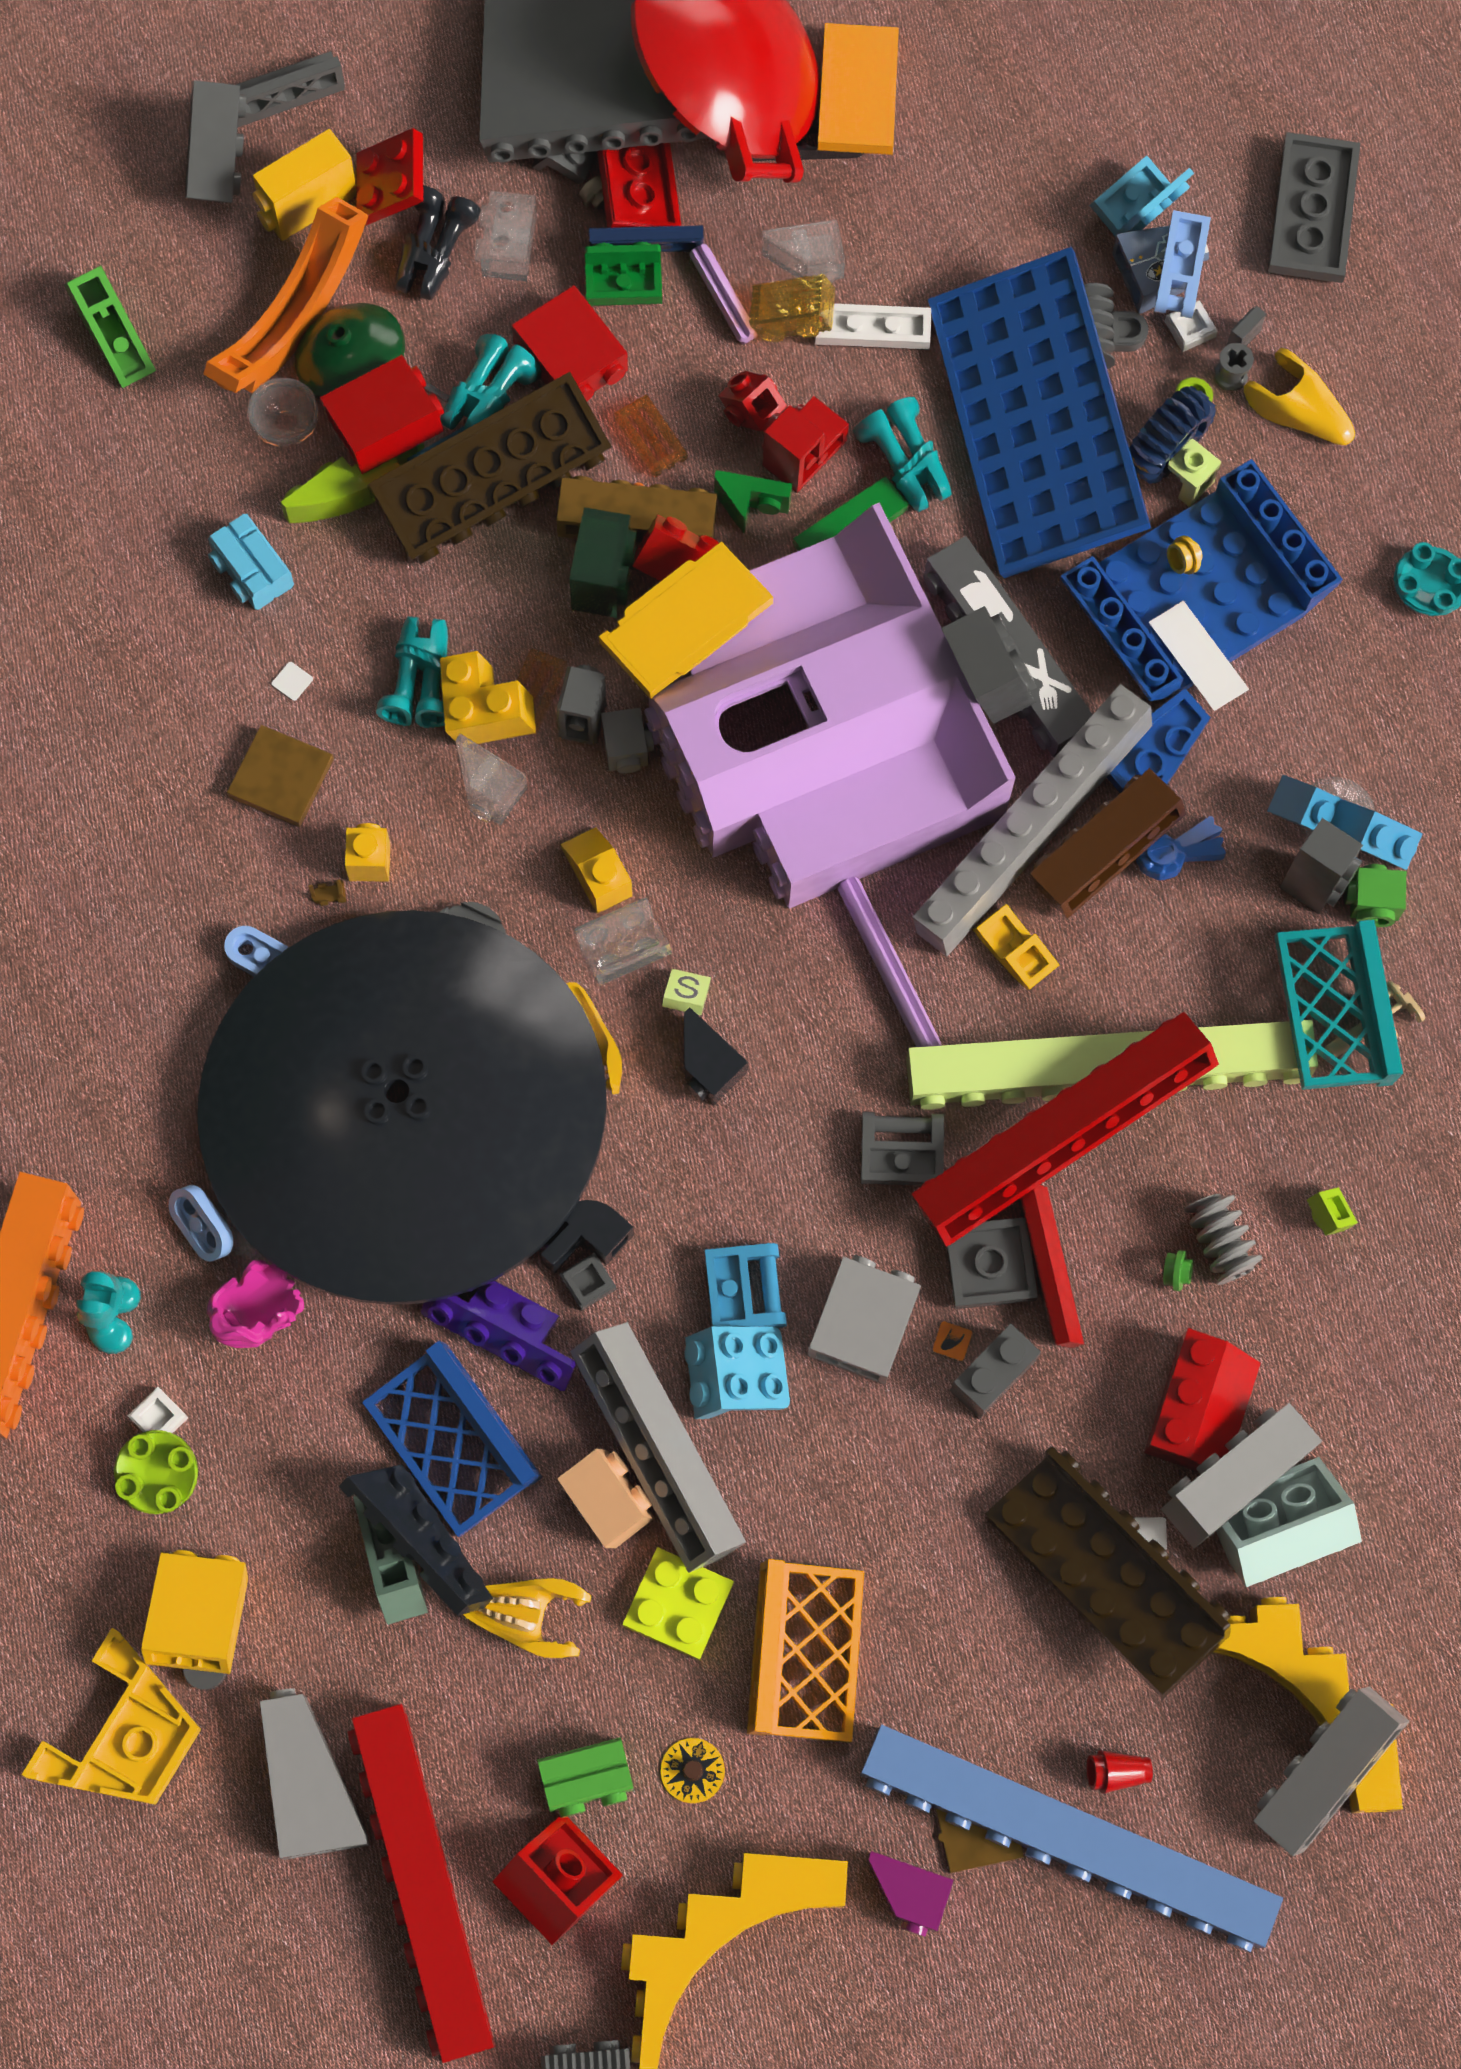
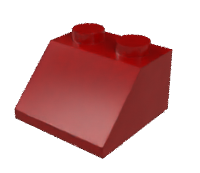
[492,1816,623,1945]

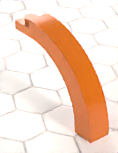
[203,197,368,393]

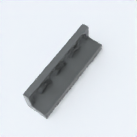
[236,51,346,128]

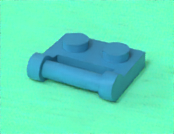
[705,1243,787,1328]

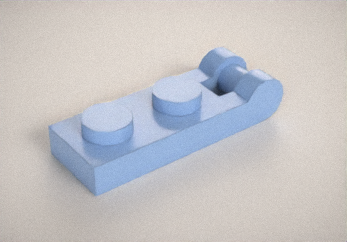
[1154,210,1211,318]

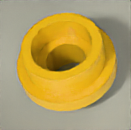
[1167,535,1202,575]

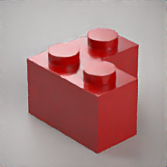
[762,396,849,493]

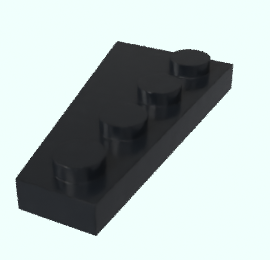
[338,1465,493,1616]

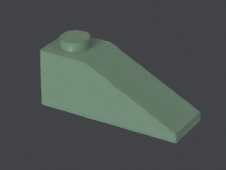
[353,1496,428,1625]

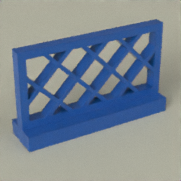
[362,1341,543,1537]

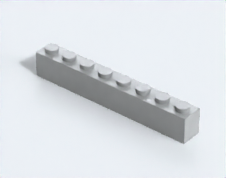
[913,684,1152,957]

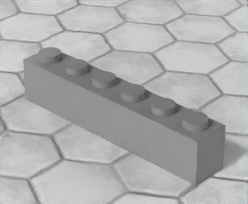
[570,1322,746,1573]

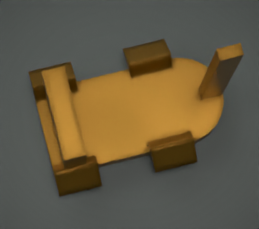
[308,879,346,906]

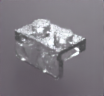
[574,898,672,986]

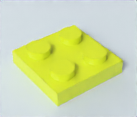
[622,1547,734,1661]

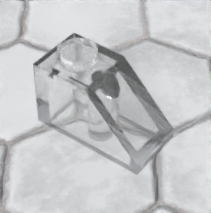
[761,219,845,284]
[456,733,527,825]

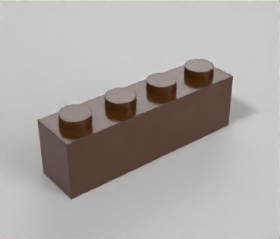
[1030,768,1187,919]

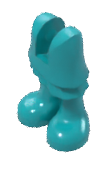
[440,334,541,431]
[852,397,952,512]
[376,616,448,728]
[76,1271,141,1354]

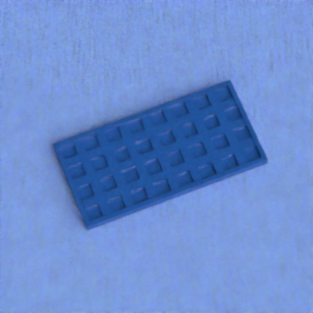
[928,246,1151,578]

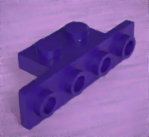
[421,1281,576,1391]

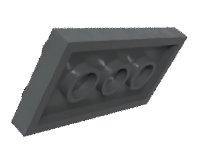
[1268,132,1361,283]

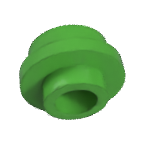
[1163,1250,1193,1292]

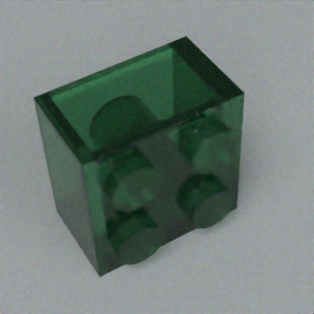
[569,507,637,618]

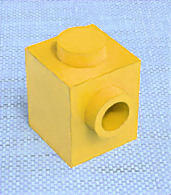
[345,823,390,882]

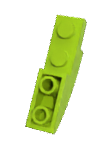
[281,442,425,523]

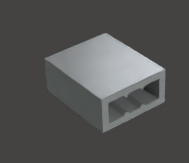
[808,1255,921,1385]

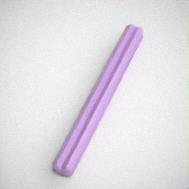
[838,877,942,1047]

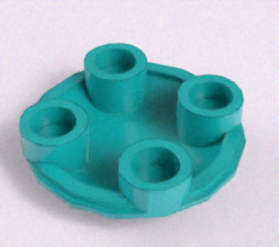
[1393,542,1461,616]

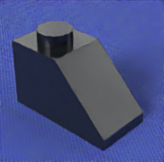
[684,1007,748,1106]

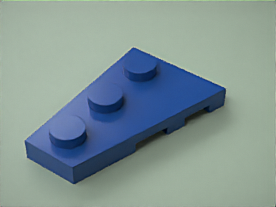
[1107,688,1211,793]

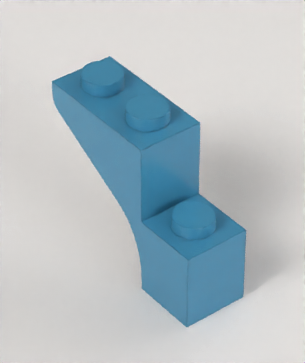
[1267,775,1423,870]

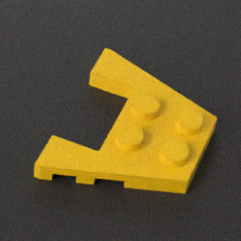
[21,1628,201,1805]

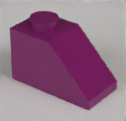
[867,1851,954,1937]

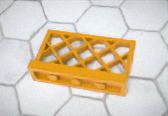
[747,1559,864,1743]

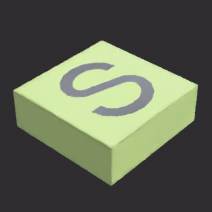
[662,969,711,1015]

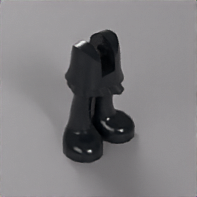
[395,185,481,301]

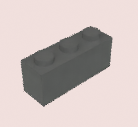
[184,80,246,203]
[1279,818,1363,914]

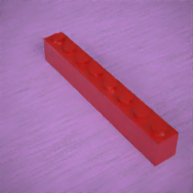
[911,1012,1219,1247]
[347,1704,496,2063]

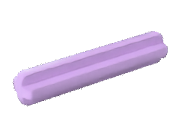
[690,244,757,344]

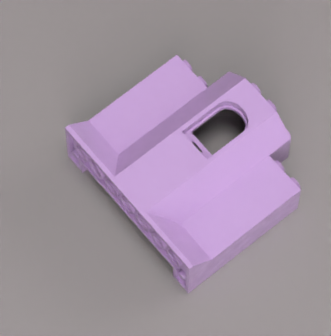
[645,502,1016,909]

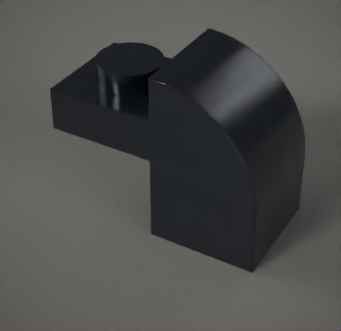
[541,1200,634,1274]

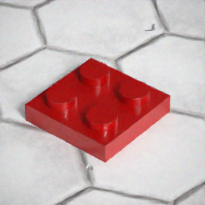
[356,128,423,226]

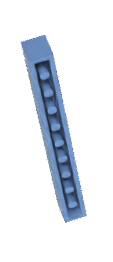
[860,1724,1283,1953]

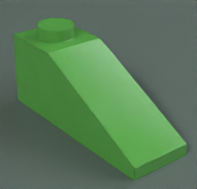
[64,266,156,388]

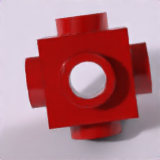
[718,371,788,431]

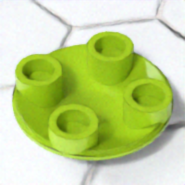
[114,1430,198,1514]

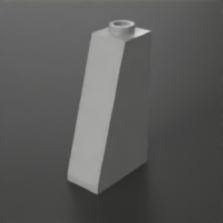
[260,1688,370,1860]

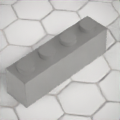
[1161,1403,1323,1548]
[1253,1686,1410,1857]

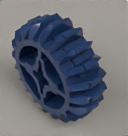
[1129,386,1216,484]

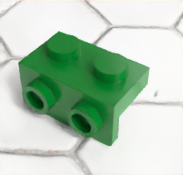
[585,242,662,306]

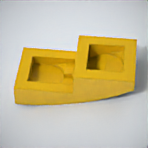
[973,904,1059,990]

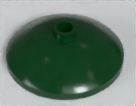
[295,303,405,400]

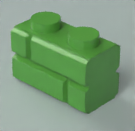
[537,1737,634,1818]

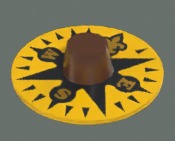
[661,1738,725,1803]

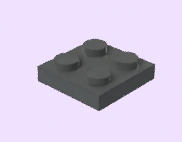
[946,1217,1038,1309]

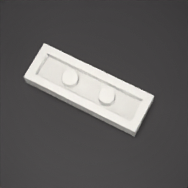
[815,303,931,349]

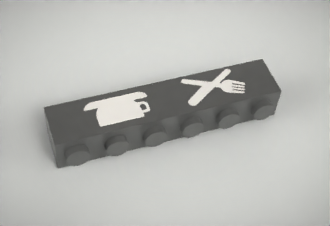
[923,536,1093,758]

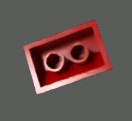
[1144,1328,1261,1472]

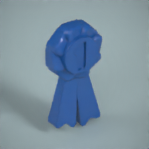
[1136,816,1226,880]

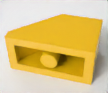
[561,827,632,913]

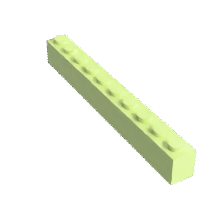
[906,1020,1318,1110]

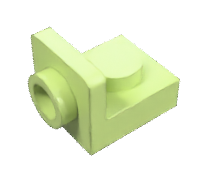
[1168,439,1221,507]

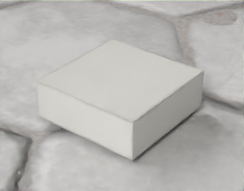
[1165,300,1218,352]
[127,1387,188,1433]

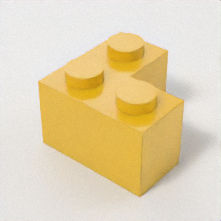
[440,651,536,747]

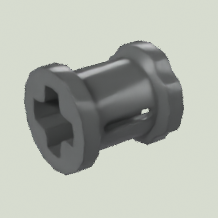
[1215,343,1254,391]

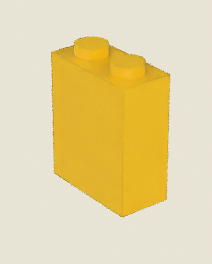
[252,129,356,241]
[141,1550,248,1674]

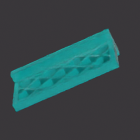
[1274,920,1403,1090]

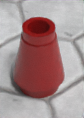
[1086,1750,1153,1794]

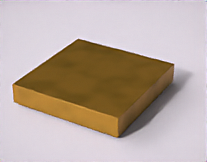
[227,725,334,827]

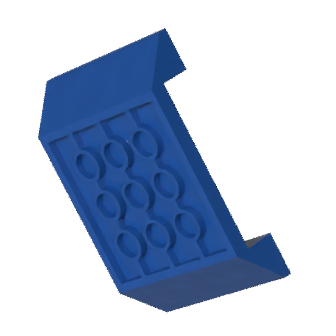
[1060,459,1343,701]

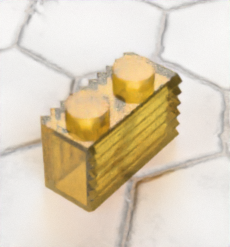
[749,274,835,342]

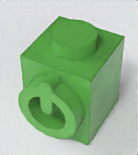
[1344,864,1407,927]

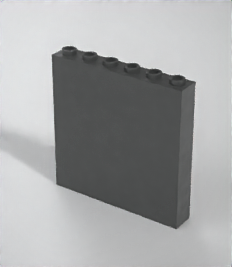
[479,0,709,163]

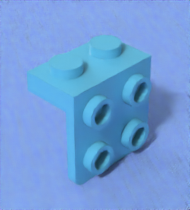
[1089,156,1194,237]
[685,1326,790,1419]

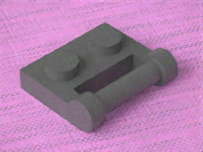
[861,1111,944,1186]

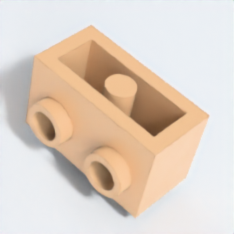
[557,1448,655,1549]

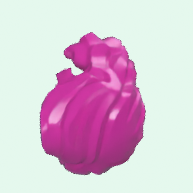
[207,1260,304,1348]

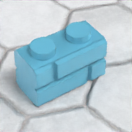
[208,514,294,610]

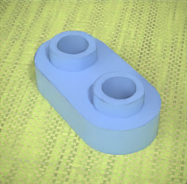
[224,926,288,976]
[168,1185,233,1262]

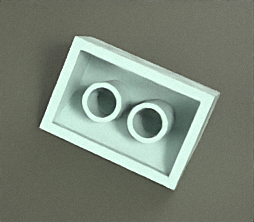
[1216,1457,1362,1587]

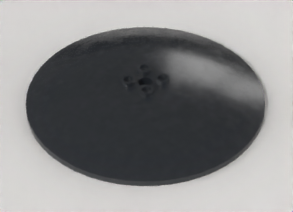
[197,910,607,1305]

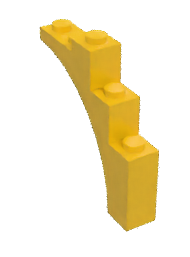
[1213,1597,1403,1813]
[621,1853,848,2069]

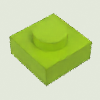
[1307,1187,1358,1236]

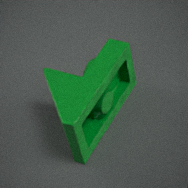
[714,470,792,533]

